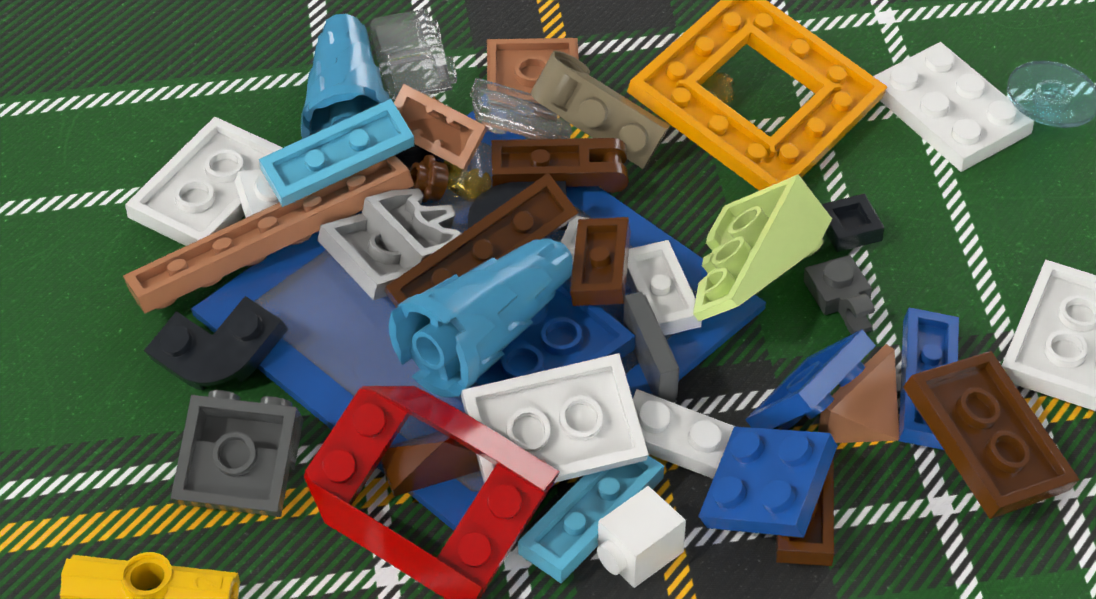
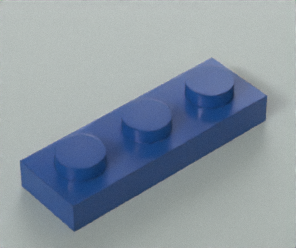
[898,308,959,450]

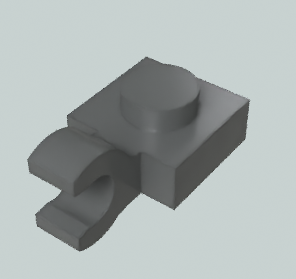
[803,255,875,334]

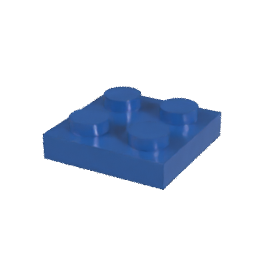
[745,330,876,430]
[699,427,838,538]

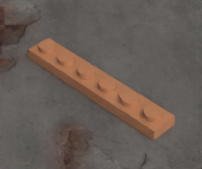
[123,155,414,314]

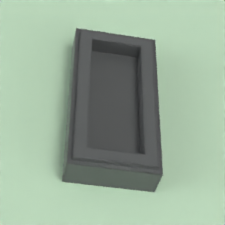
[623,292,679,403]

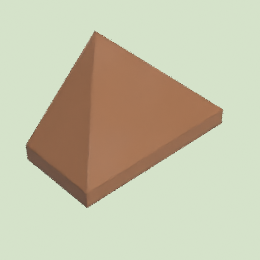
[394,84,488,171]
[818,344,899,443]

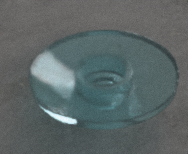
[1007,61,1096,128]

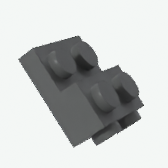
[170,390,304,517]

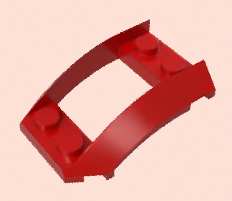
[304,386,560,599]

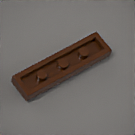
[384,173,579,308]

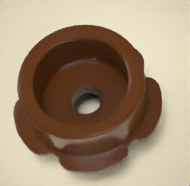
[409,155,449,203]

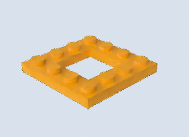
[627,0,887,191]

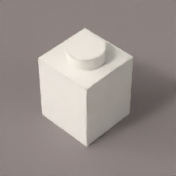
[597,486,686,588]

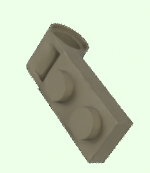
[531,51,670,169]

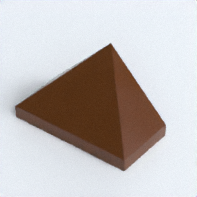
[380,431,481,496]

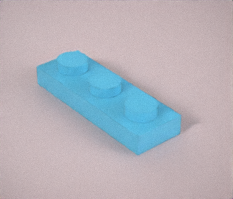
[259,99,414,207]
[518,455,664,583]

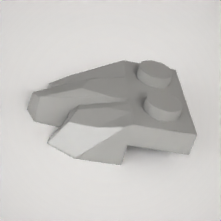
[318,188,461,300]

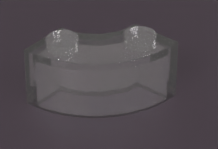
[369,8,457,101]

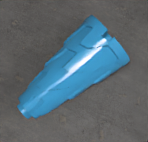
[301,14,390,139]
[388,238,573,398]

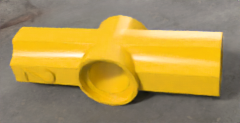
[60,552,240,599]

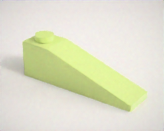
[693,174,832,321]

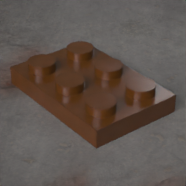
[903,351,1080,519]

